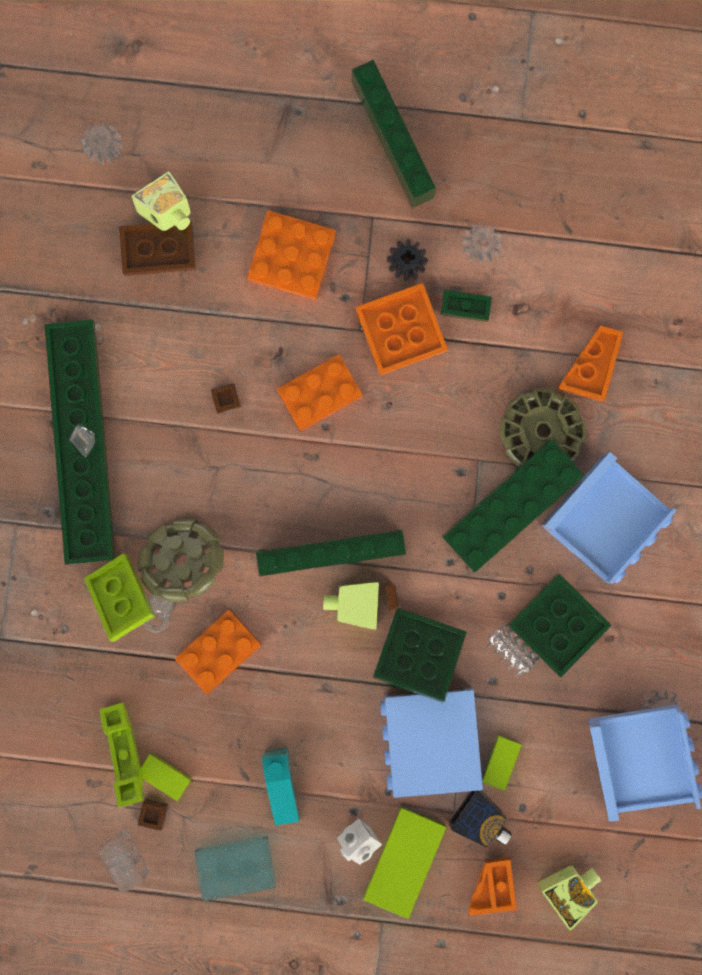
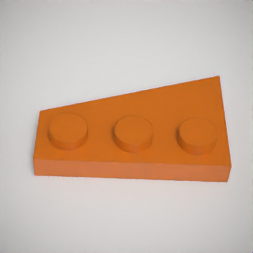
[557,325,624,402]

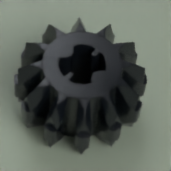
[387,239,428,281]

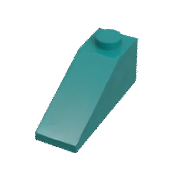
[262,748,300,826]

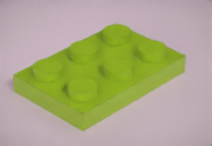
[84,553,155,642]

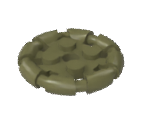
[499,388,586,467]
[138,518,224,602]

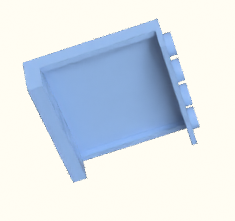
[541,452,677,584]
[380,686,483,798]
[588,704,702,822]

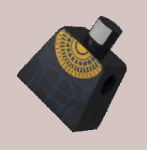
[448,790,512,847]

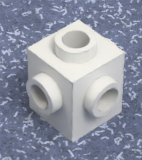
[337,818,382,864]

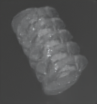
[486,622,540,677]

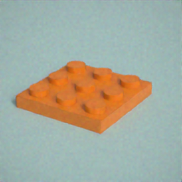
[247,210,336,300]
[355,283,448,376]

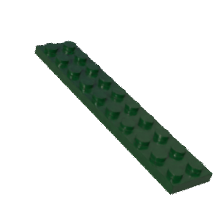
[44,320,115,565]

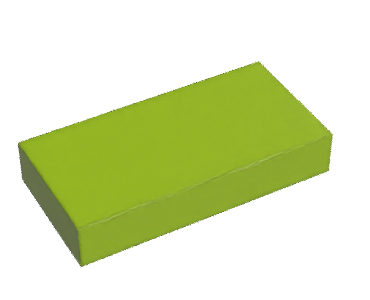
[482,735,522,791]
[141,752,192,802]

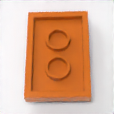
[277,354,363,432]
[175,609,262,695]

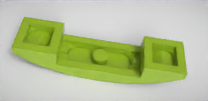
[99,702,144,808]

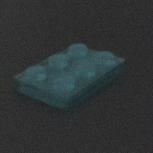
[194,836,276,901]

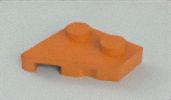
[468,857,517,916]

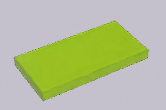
[363,806,447,919]

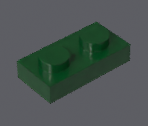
[440,290,492,322]

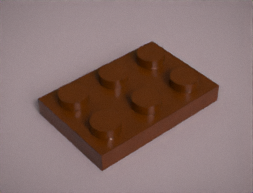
[119,220,196,276]

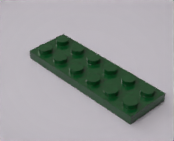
[442,439,585,573]

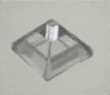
[70,425,95,457]

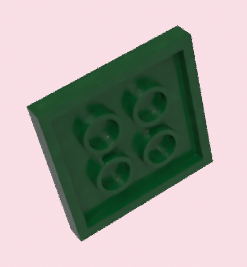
[507,573,612,678]
[373,608,467,703]

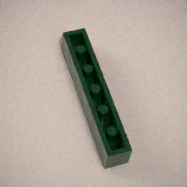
[352,59,436,208]
[256,530,406,577]

